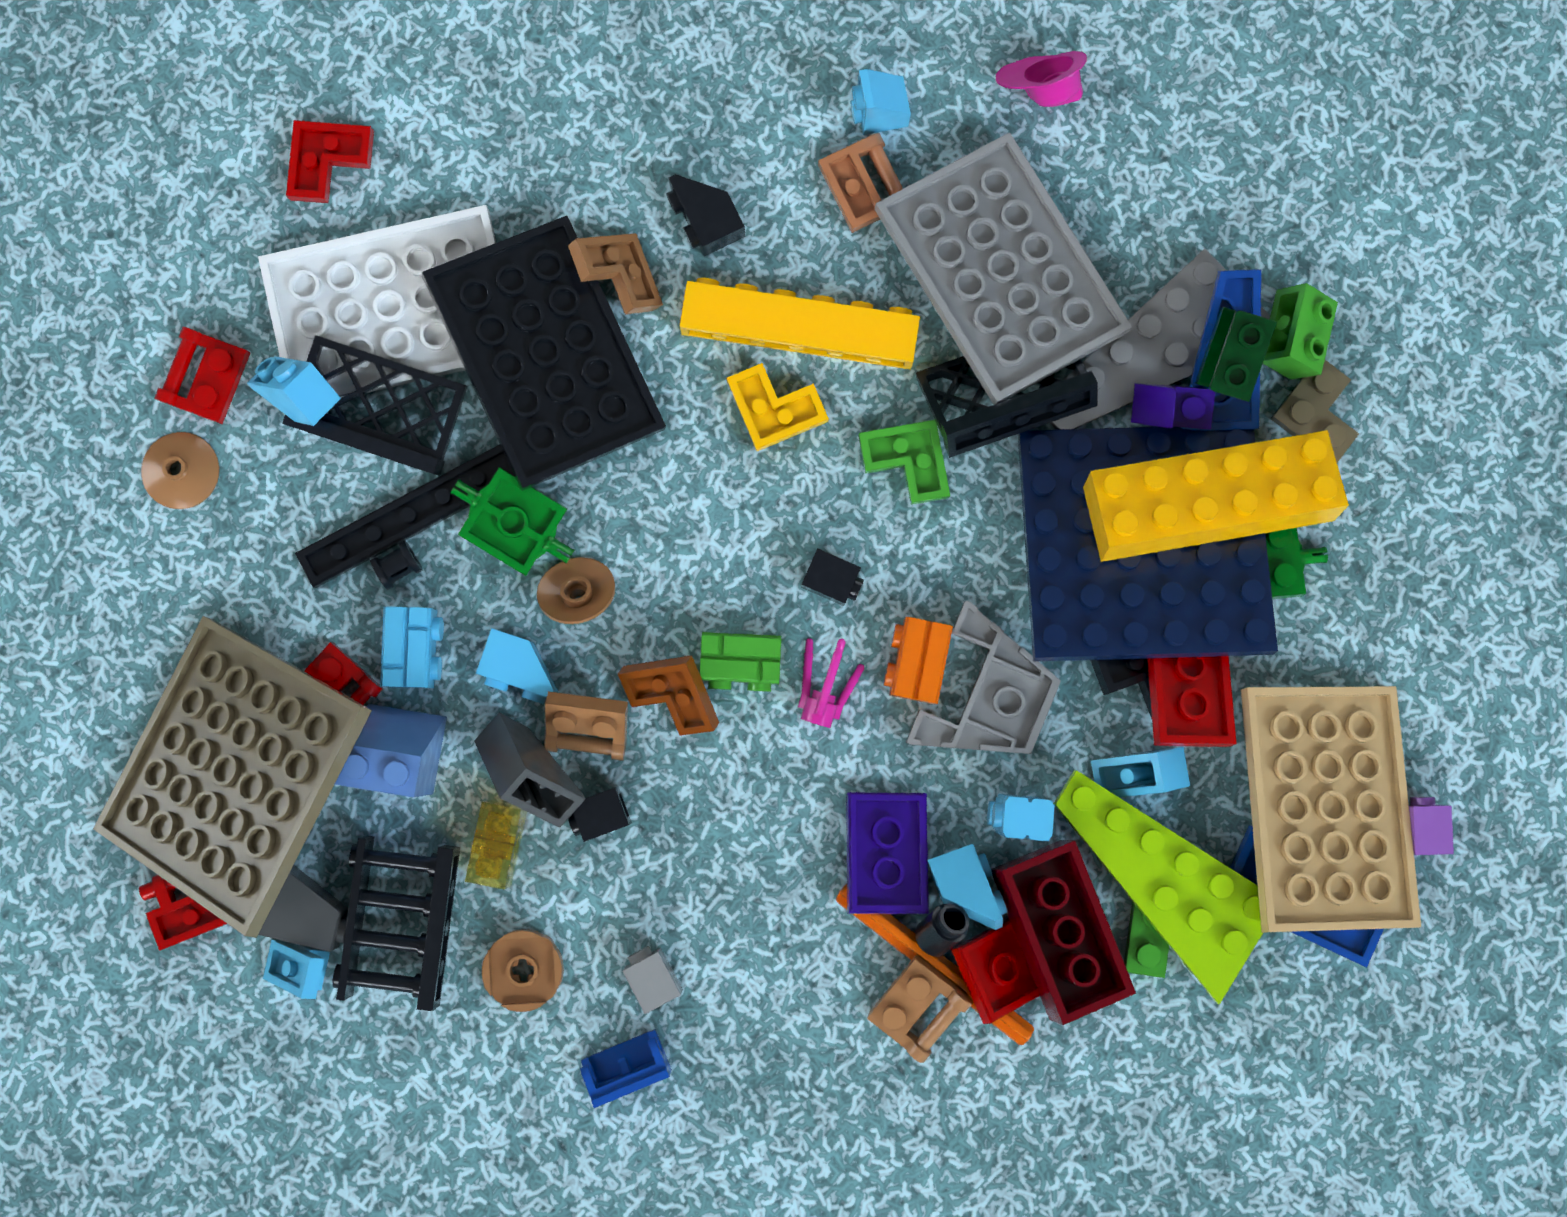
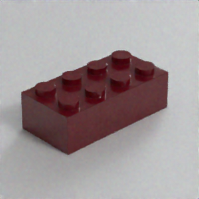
[991,840,1136,1025]

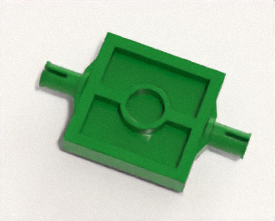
[451,467,575,576]
[1265,528,1328,599]

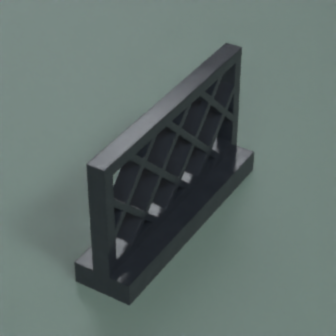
[282,335,468,476]
[916,356,1098,458]

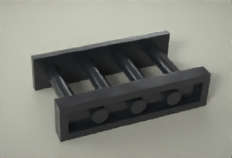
[333,836,461,1011]

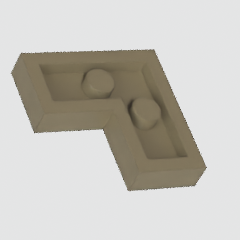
[1270,360,1359,462]

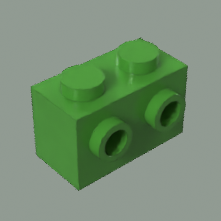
[1263,283,1338,380]

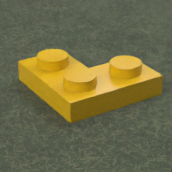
[726,363,829,451]

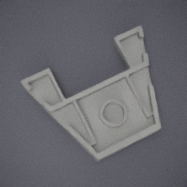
[906,600,1061,754]

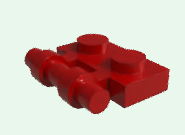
[139,875,227,951]

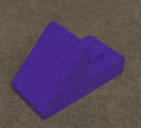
[1131,383,1215,429]

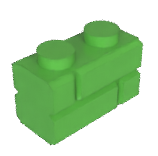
[700,632,781,692]

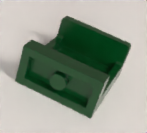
[1195,306,1277,402]

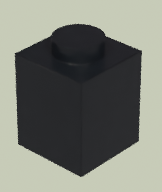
[801,548,864,606]
[568,786,632,842]

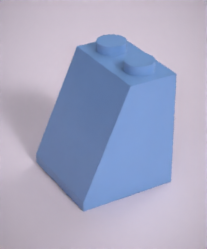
[335,704,447,797]

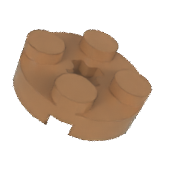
[482,929,564,1012]

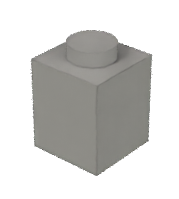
[622,946,683,1014]

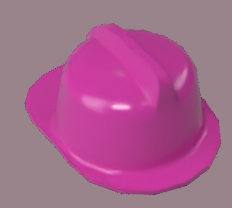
[996,51,1087,107]

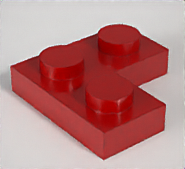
[286,120,374,204]

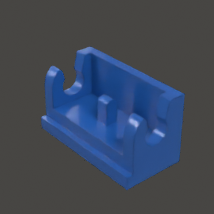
[580,1029,672,1108]

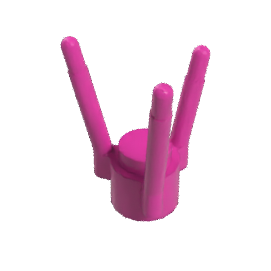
[798,638,865,728]

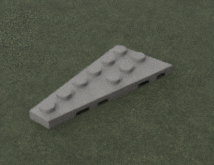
[1050,248,1270,430]

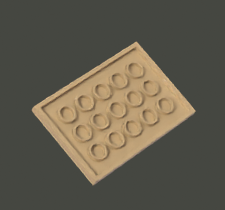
[1241,686,1421,933]

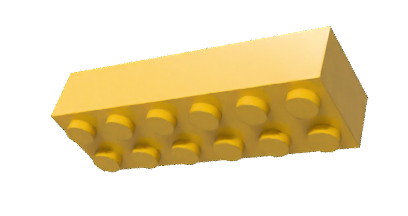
[1083,430,1349,562]

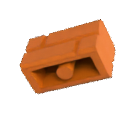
[883,617,953,705]

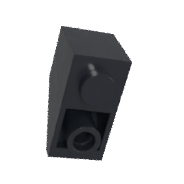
[666,174,746,256]

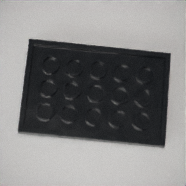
[422,216,666,491]

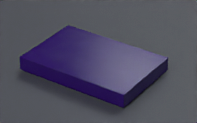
[846,792,929,914]

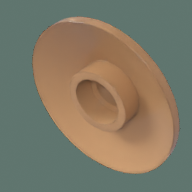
[141,432,219,509]
[537,557,616,624]

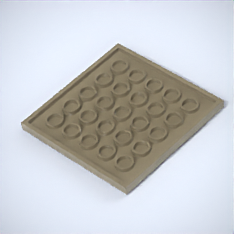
[93,616,372,938]

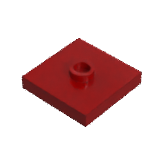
[951,919,1040,1024]

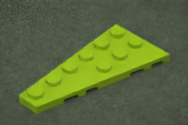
[1053,770,1263,1005]

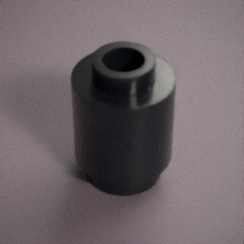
[915,904,969,957]

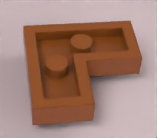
[618,655,719,736]

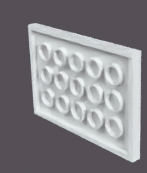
[258,205,496,398]

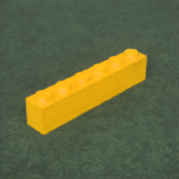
[680,278,920,370]

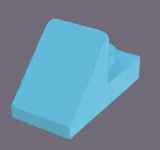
[263,939,330,999]

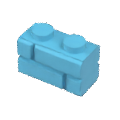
[380,607,444,688]
[987,794,1055,841]

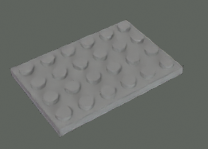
[874,132,1132,405]

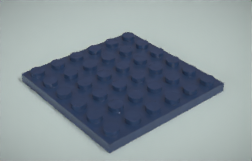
[1018,426,1278,662]

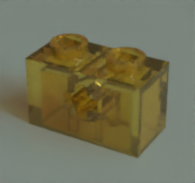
[465,800,527,890]

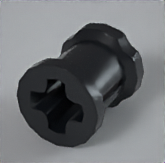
[370,541,423,590]

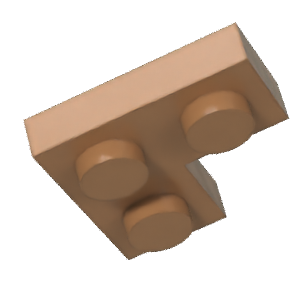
[568,233,663,315]

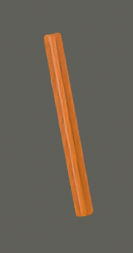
[836,884,1034,1045]

